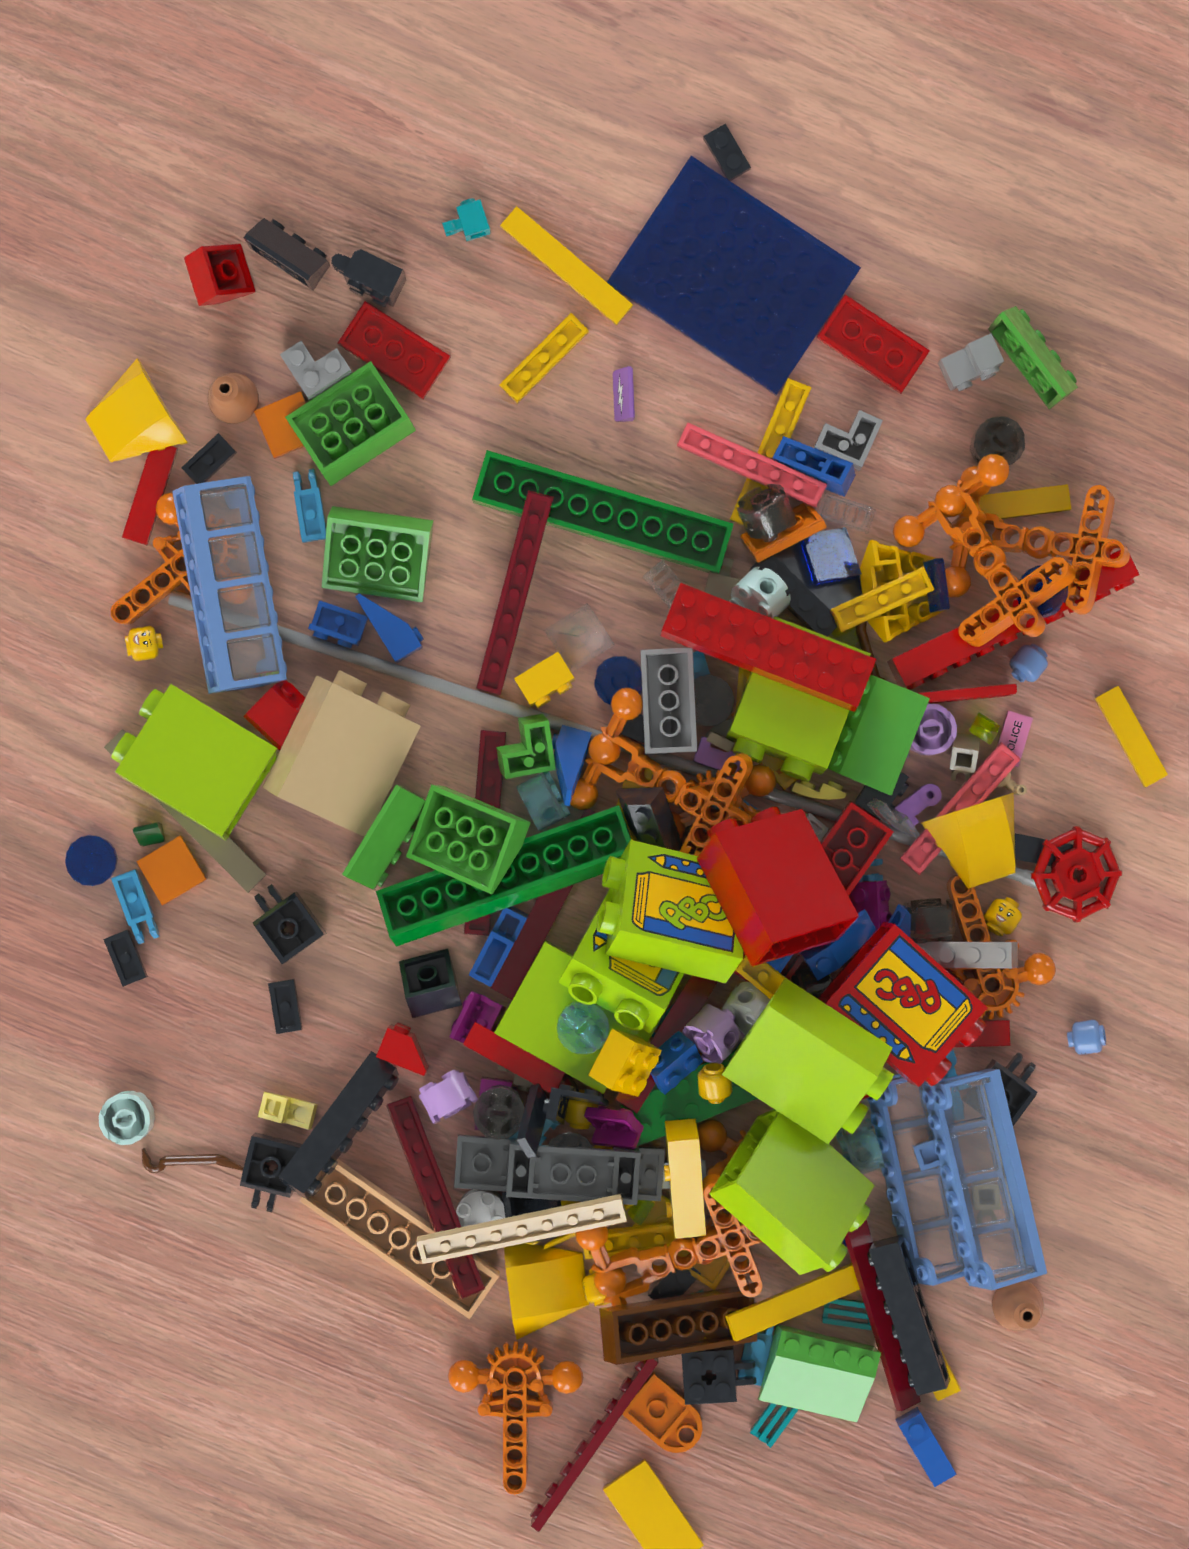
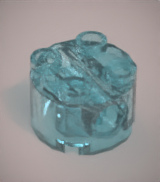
[516,771,571,831]
[557,1001,609,1054]
[836,1118,885,1174]

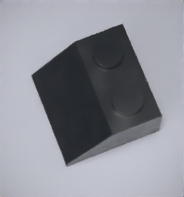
[399,948,462,1018]

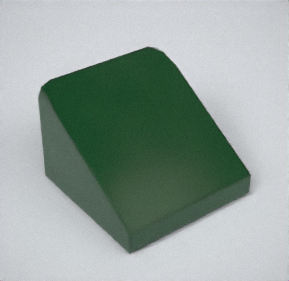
[133,822,165,847]

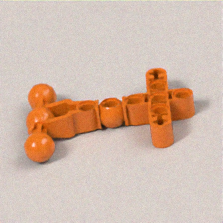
[893,454,1075,647]
[939,466,1130,615]
[570,688,753,856]
[575,1174,763,1306]

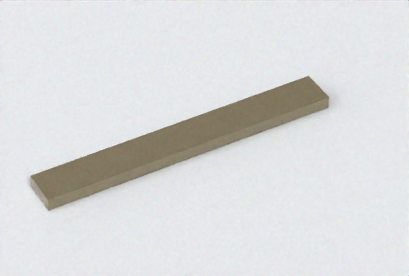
[104,729,267,893]

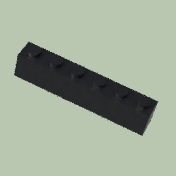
[279,1051,399,1200]
[867,1235,950,1396]

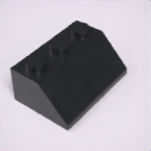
[243,218,330,290]
[616,787,683,852]

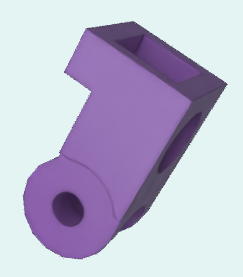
[693,736,741,773]
[894,784,942,829]

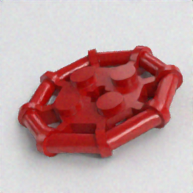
[1031,826,1122,923]

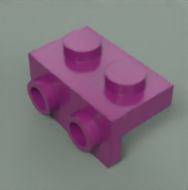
[849,880,892,929]
[449,991,506,1043]
[584,1106,644,1149]

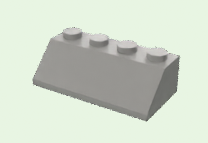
[641,648,697,754]

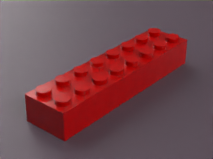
[660,583,876,712]
[734,801,894,982]

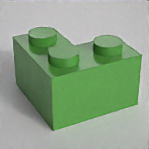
[496,713,556,779]

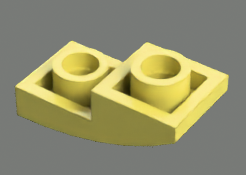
[790,780,847,800]

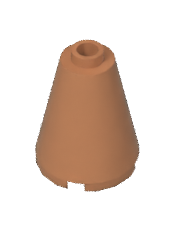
[207,373,259,424]
[992,1281,1044,1331]

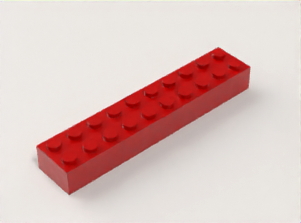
[887,547,1140,690]

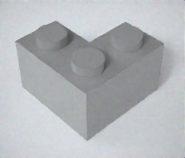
[938,333,1004,392]
[280,341,352,400]
[814,410,883,471]

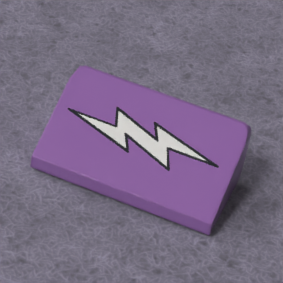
[613,366,635,422]

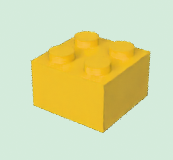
[514,652,575,708]
[589,1028,662,1097]

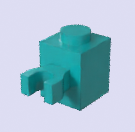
[442,198,491,241]

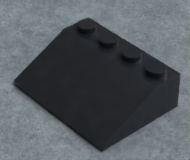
[749,532,862,637]

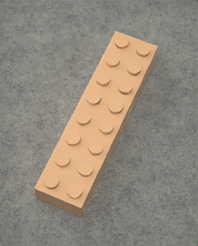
[299,1159,500,1319]

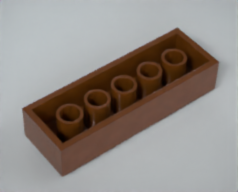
[599,1286,758,1365]

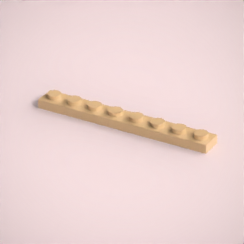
[416,1194,627,1264]

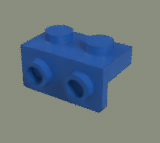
[308,600,368,649]
[650,1031,703,1095]

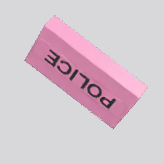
[997,711,1033,767]

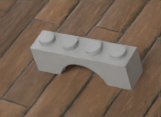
[914,941,1018,969]

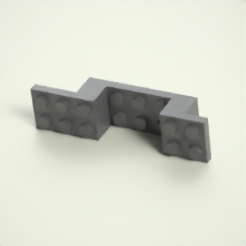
[454,1135,665,1205]

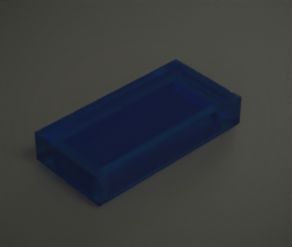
[923,558,950,613]

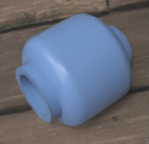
[1010,644,1048,682]
[1067,1020,1106,1055]

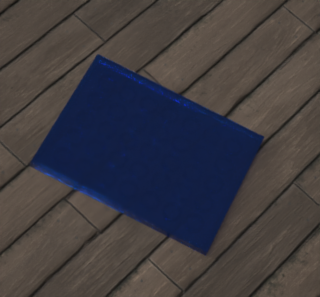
[607,156,861,396]

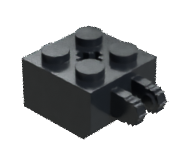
[331,249,406,307]
[252,884,327,964]
[962,1052,1037,1126]
[240,1132,302,1213]
[681,1345,757,1405]

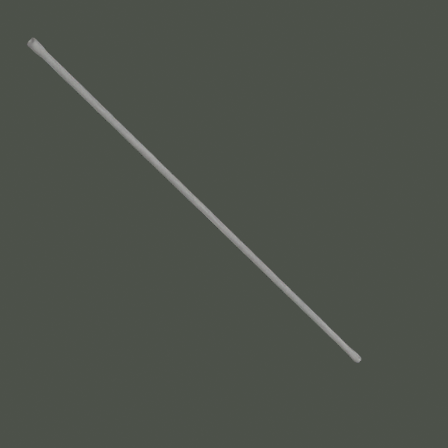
[168,590,1048,889]

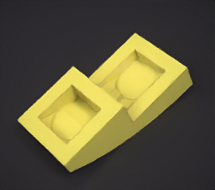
[258,1092,318,1130]

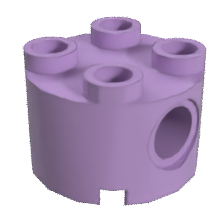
[910,703,957,756]
[682,1004,745,1064]
[419,1069,478,1124]

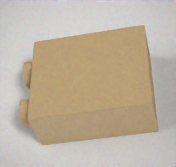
[262,670,421,837]

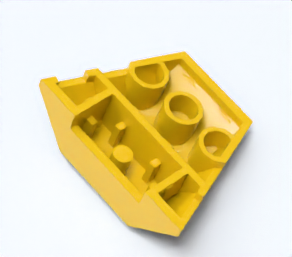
[85,358,188,462]
[859,540,947,643]
[921,793,1016,889]
[504,1243,589,1340]

